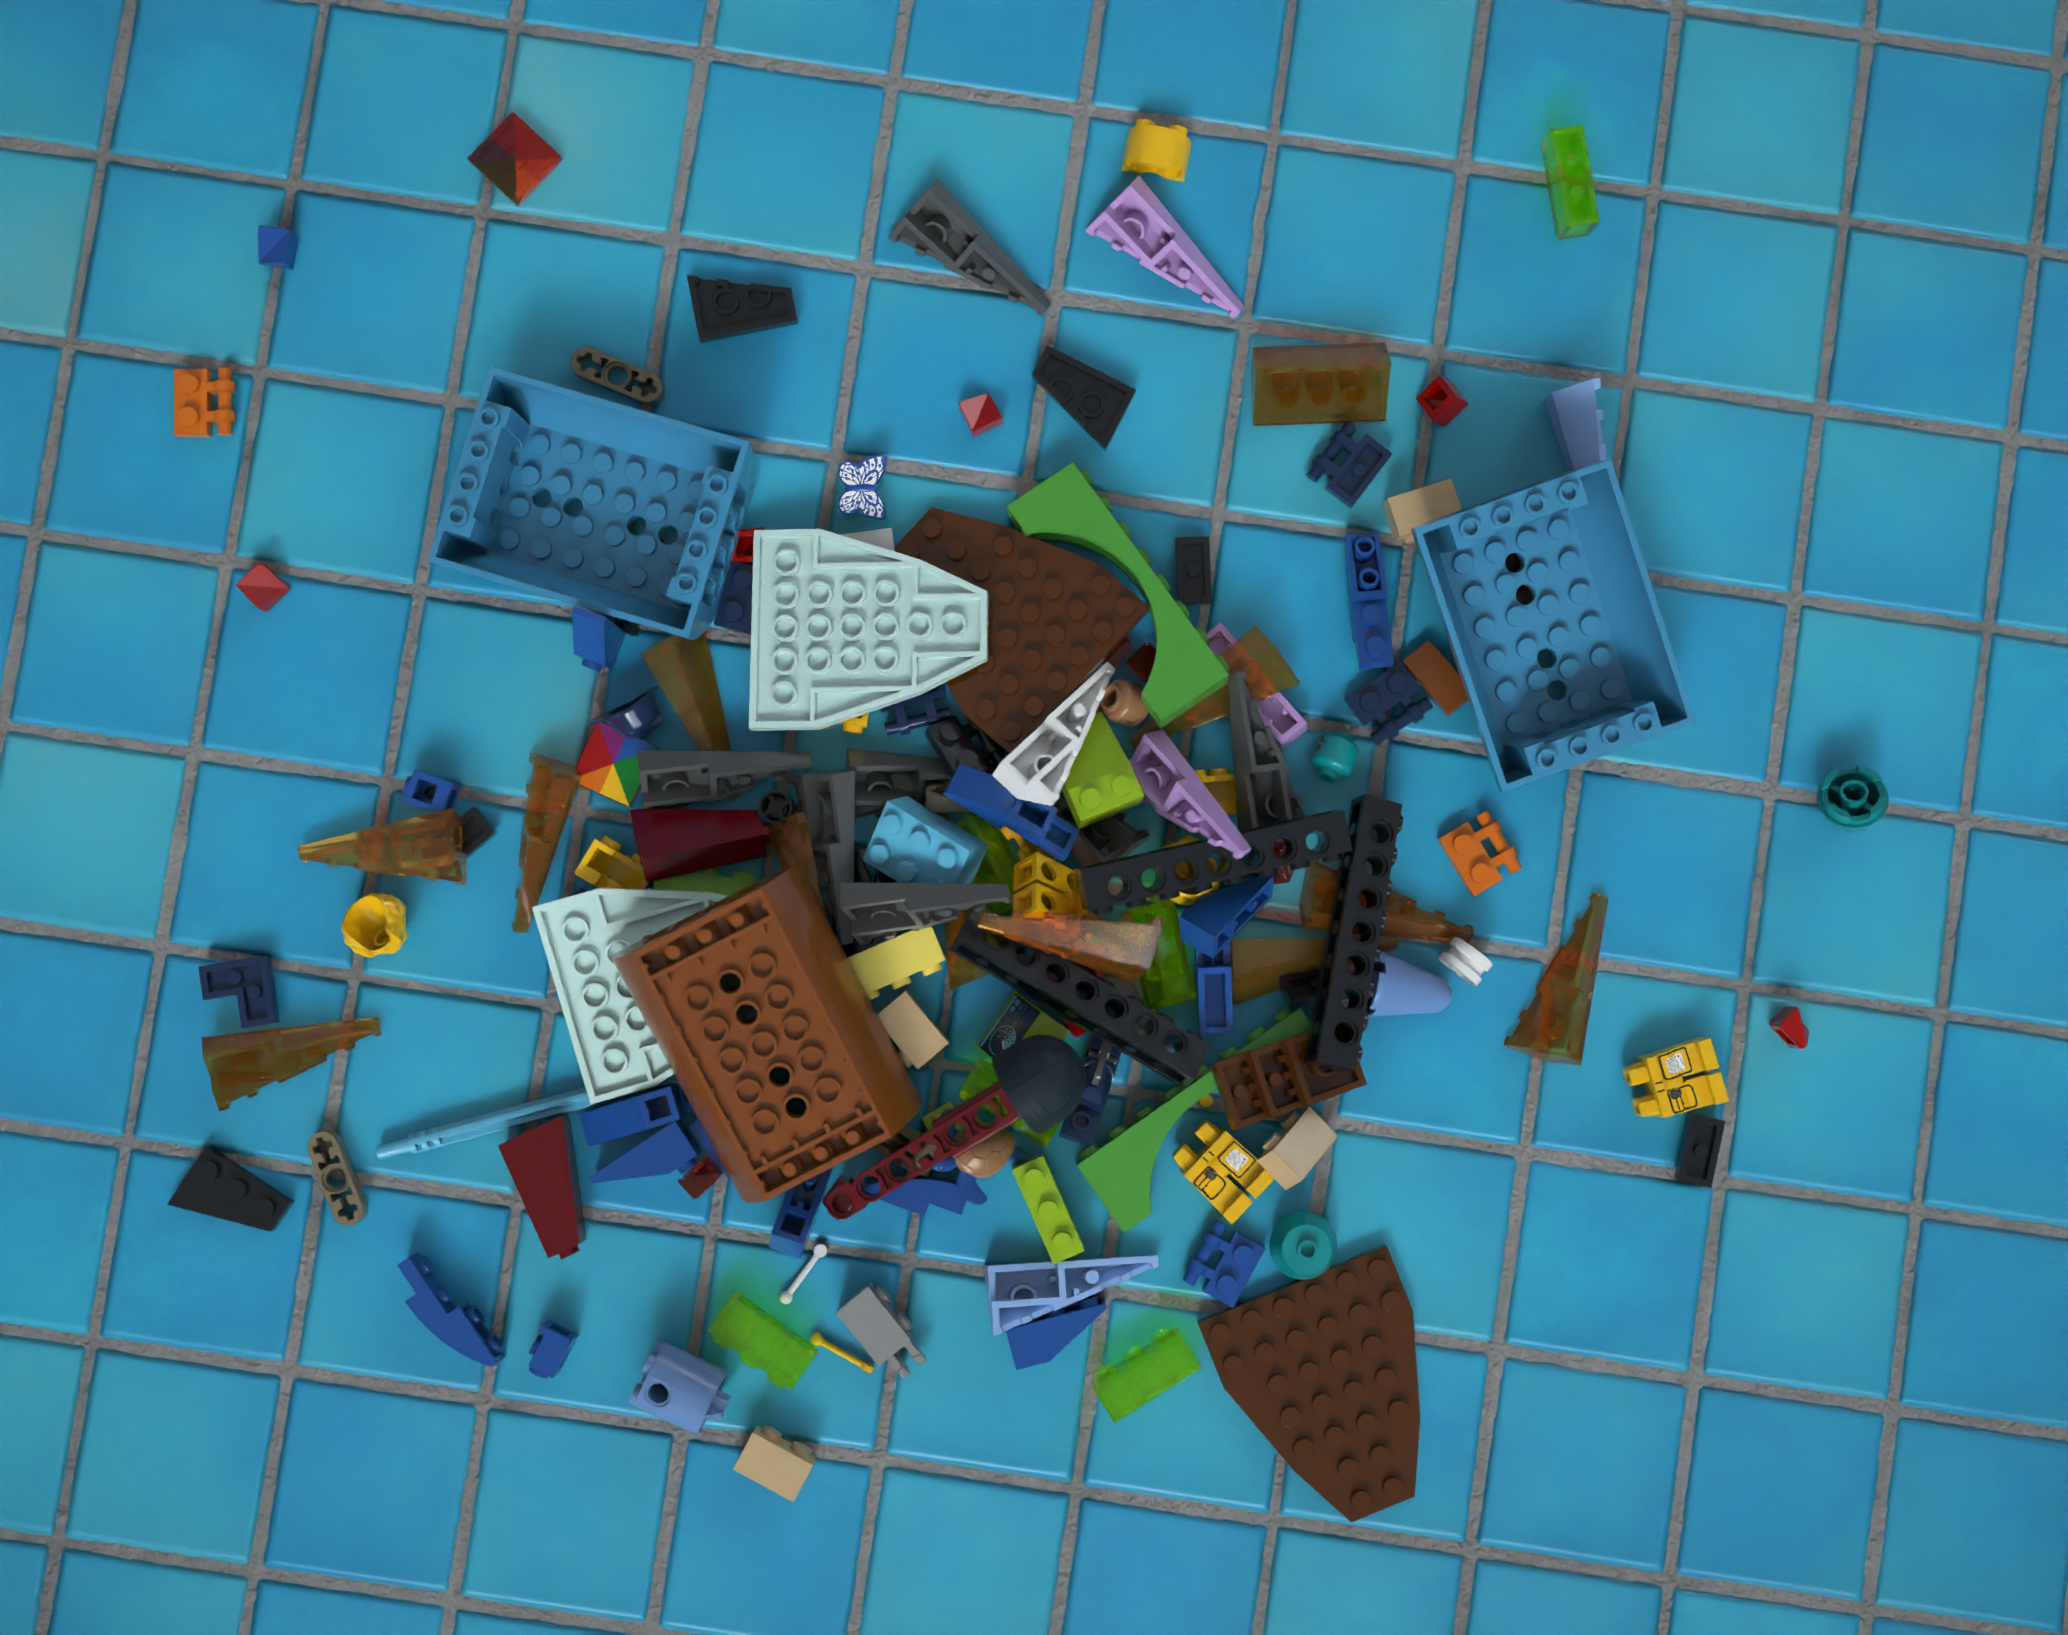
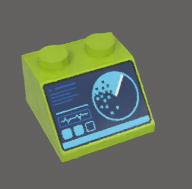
[976,991,1070,1059]

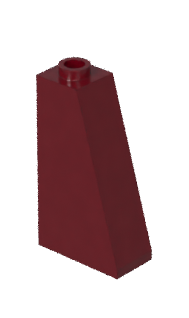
[630,809,771,882]
[498,1114,587,1259]

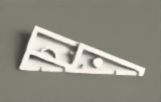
[992,661,1115,806]

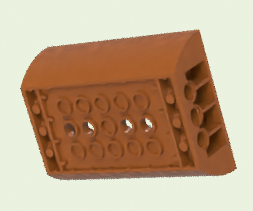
[611,861,923,1203]

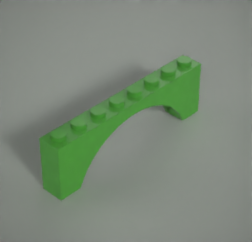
[1007,462,1230,729]
[1076,1006,1311,1233]

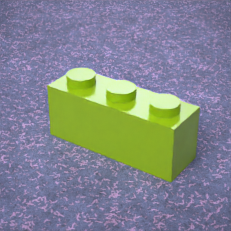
[1012,1152,1085,1265]

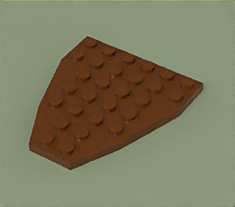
[894,507,1150,754]
[1197,1244,1420,1523]

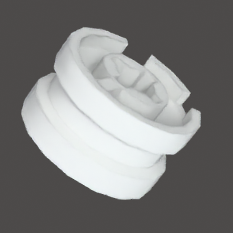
[1438,937,1493,987]

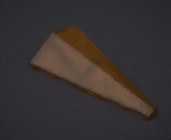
[1299,858,1474,943]
[1504,893,1608,1066]
[977,909,1163,983]
[1230,937,1398,1005]

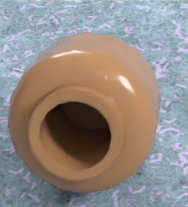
[1100,679,1149,727]

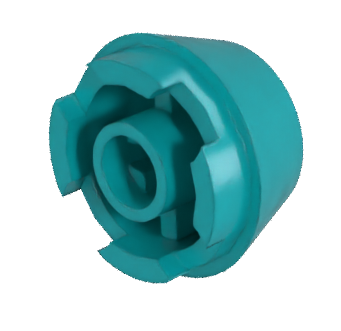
[1817,765,1889,832]
[1269,1211,1337,1280]

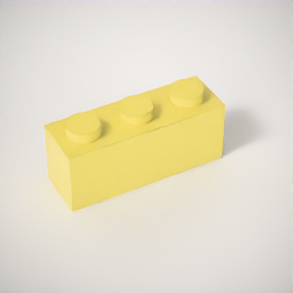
[848,926,947,1000]

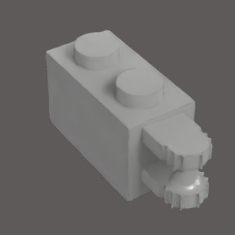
[836,1281,927,1379]

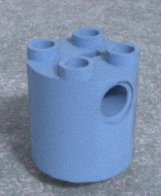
[628,1341,731,1436]

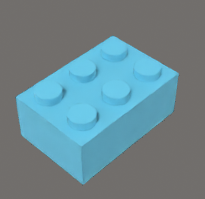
[862,796,989,884]

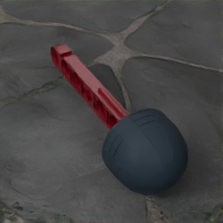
[826,1035,1086,1220]

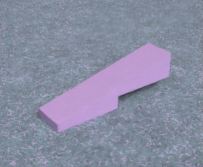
[1206,622,1308,751]

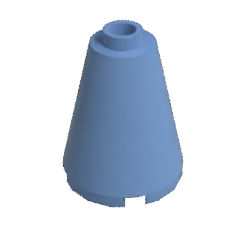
[1366,951,1452,1017]

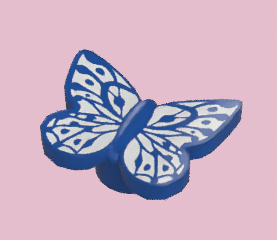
[838,455,886,520]

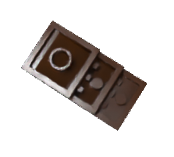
[1210,1025,1367,1130]

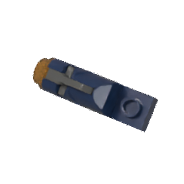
[1058,1034,1121,1147]

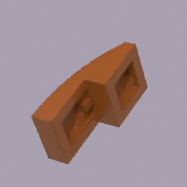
[1402,640,1468,716]

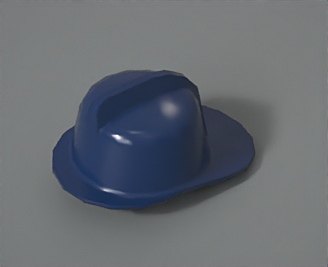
[585,686,664,738]

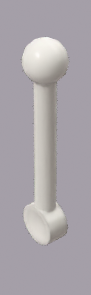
[779,1243,828,1304]

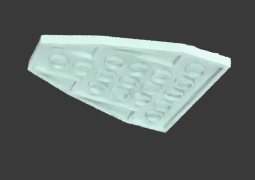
[749,529,989,731]
[532,887,757,1104]

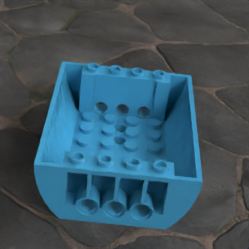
[427,366,755,640]
[1411,459,1696,793]

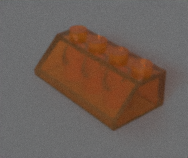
[1251,342,1391,426]

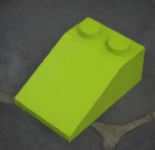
[1061,711,1144,829]

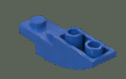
[1345,532,1394,669]
[943,764,1080,861]
[397,1253,506,1367]

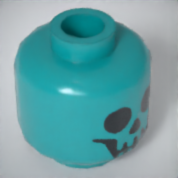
[1310,730,1360,783]

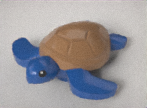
[931,1108,1027,1205]

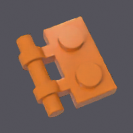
[173,367,236,438]
[1437,810,1523,897]

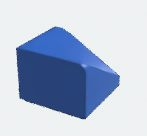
[258,225,299,270]

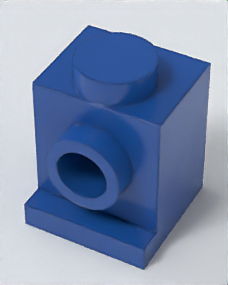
[403,770,462,817]
[528,1319,579,1378]

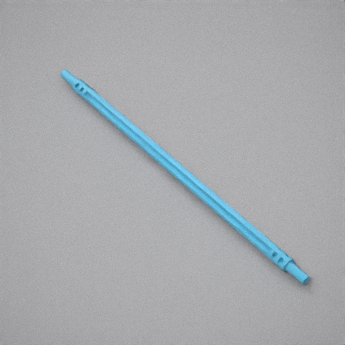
[376,1011,881,1160]

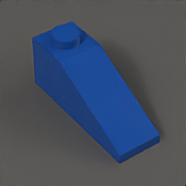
[572,606,626,672]
[1179,875,1274,958]
[589,1119,702,1183]
[769,1167,833,1258]

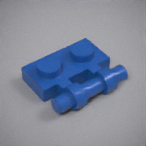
[1182,1219,1266,1308]

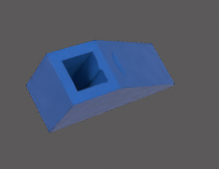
[579,1084,687,1146]
[1006,1295,1107,1370]

